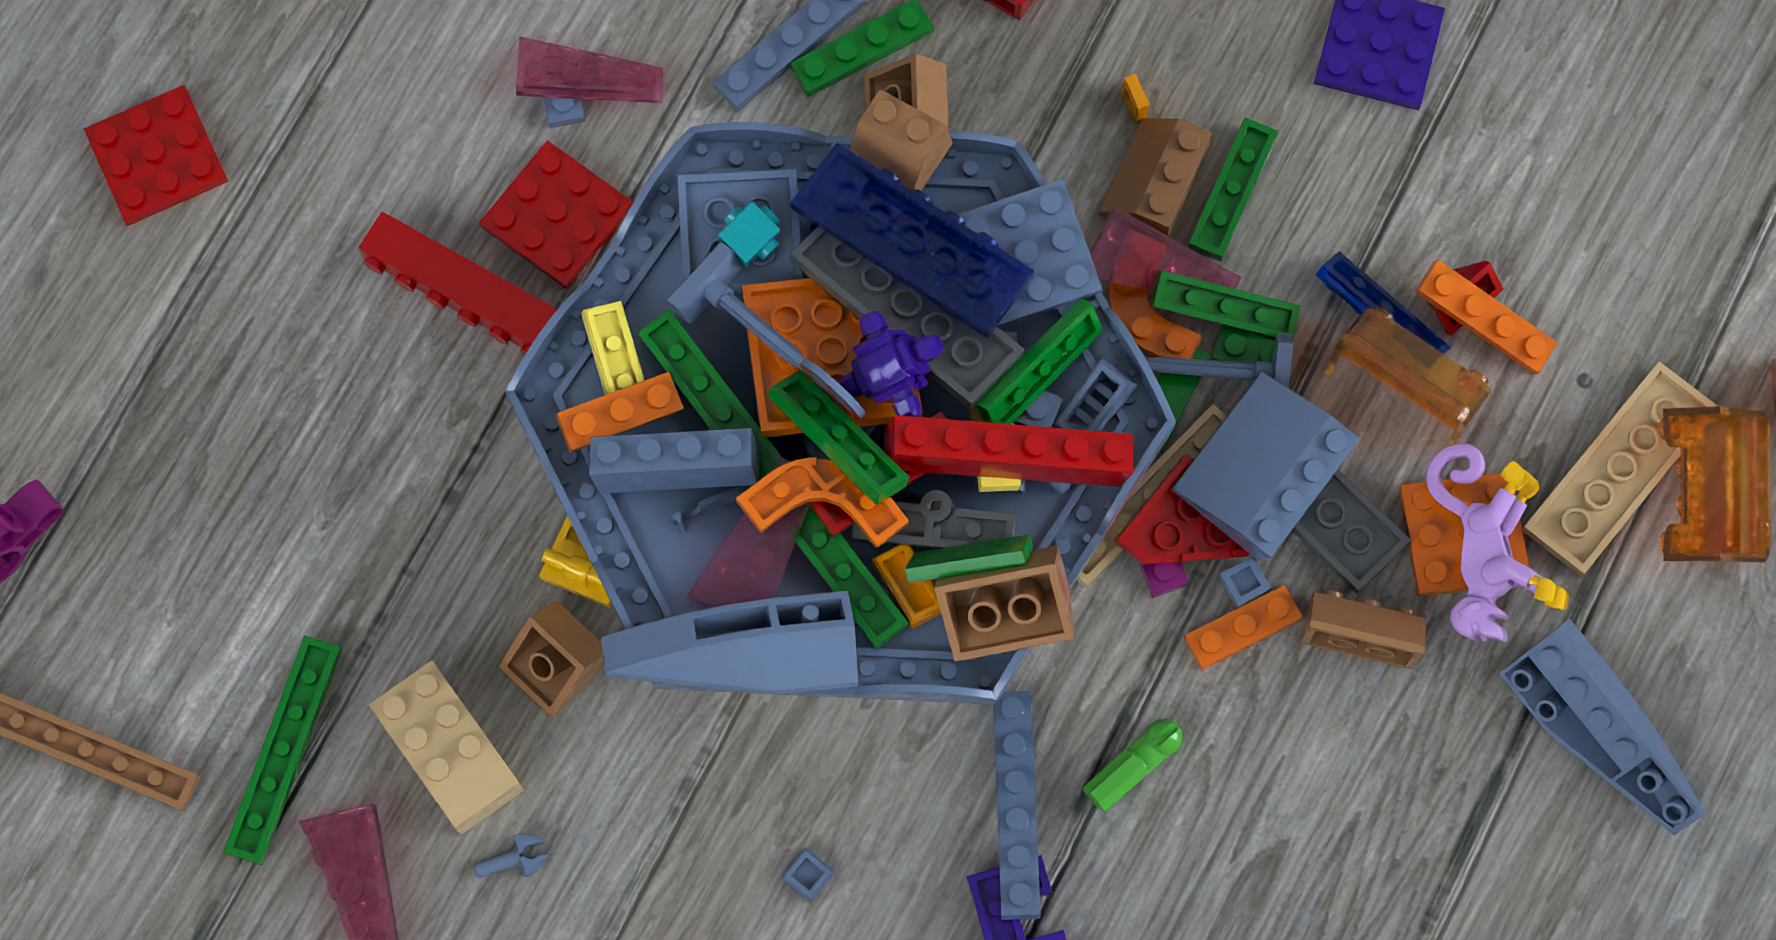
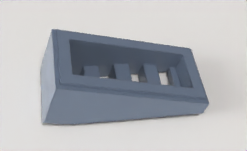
[1053,359,1138,431]

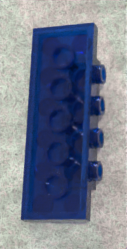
[790,142,1034,338]

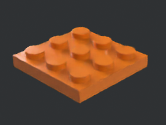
[1399,473,1529,597]

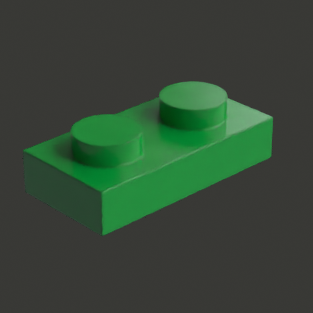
[1211,325,1275,363]

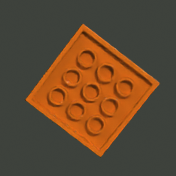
[742,278,923,438]

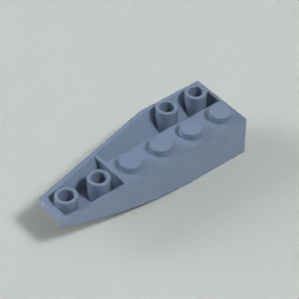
[601,591,858,695]
[1499,618,1705,836]

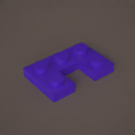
[966,855,1066,940]

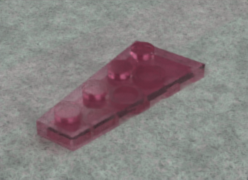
[516,36,663,103]
[1090,208,1242,292]
[687,457,810,607]
[299,804,399,940]

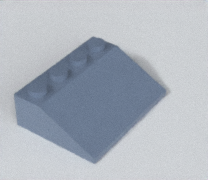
[1171,372,1360,560]

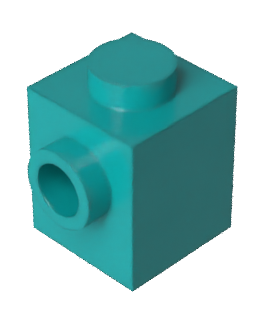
[718,201,780,269]

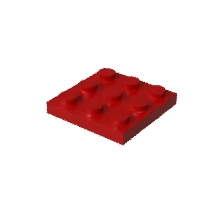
[84,85,229,226]
[479,140,633,290]

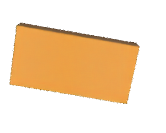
[872,545,941,630]

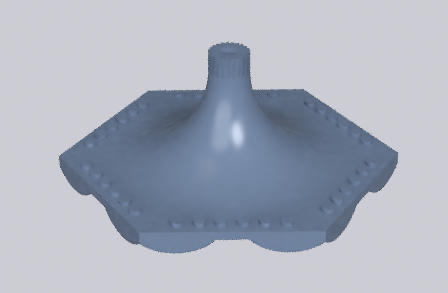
[505,122,1176,705]

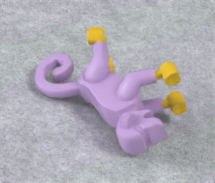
[1426,443,1569,643]

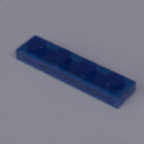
[1316,251,1451,372]

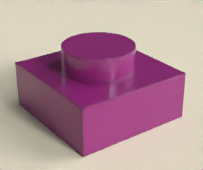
[1139,562,1189,598]

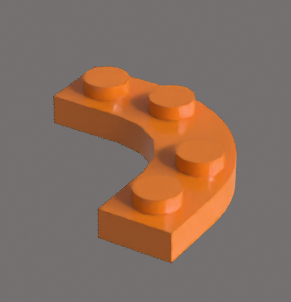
[1109,230,1202,359]
[736,457,909,548]

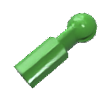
[1082,718,1183,814]

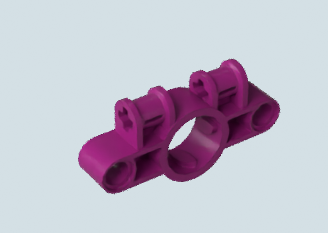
[0,480,63,584]

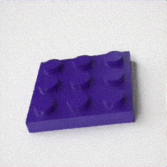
[1313,0,1445,111]

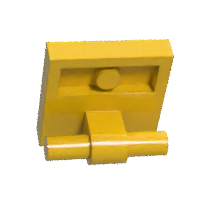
[539,516,611,608]

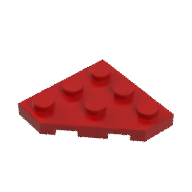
[1114,454,1250,565]

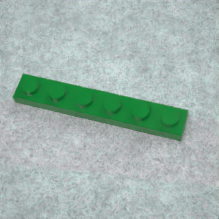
[223,635,342,866]

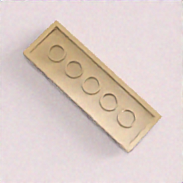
[1522,361,1719,577]

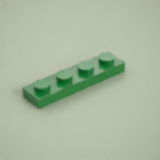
[790,0,934,97]
[1187,117,1278,262]
[1149,270,1301,342]
[976,298,1103,424]
[768,370,909,505]

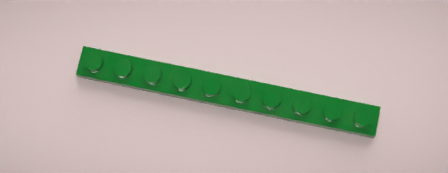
[638,309,910,649]

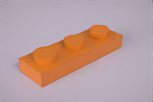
[555,372,684,453]
[1184,585,1303,671]

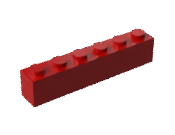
[358,212,557,355]
[884,415,1134,487]

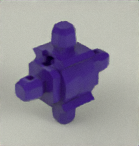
[838,311,944,417]

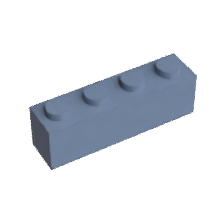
[589,428,759,494]

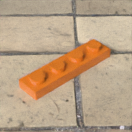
[1414,259,1558,374]

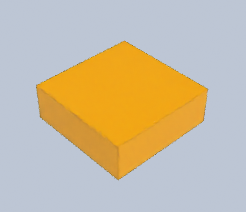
[1121,73,1150,122]

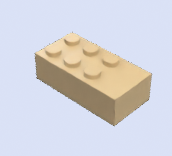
[368,660,524,835]

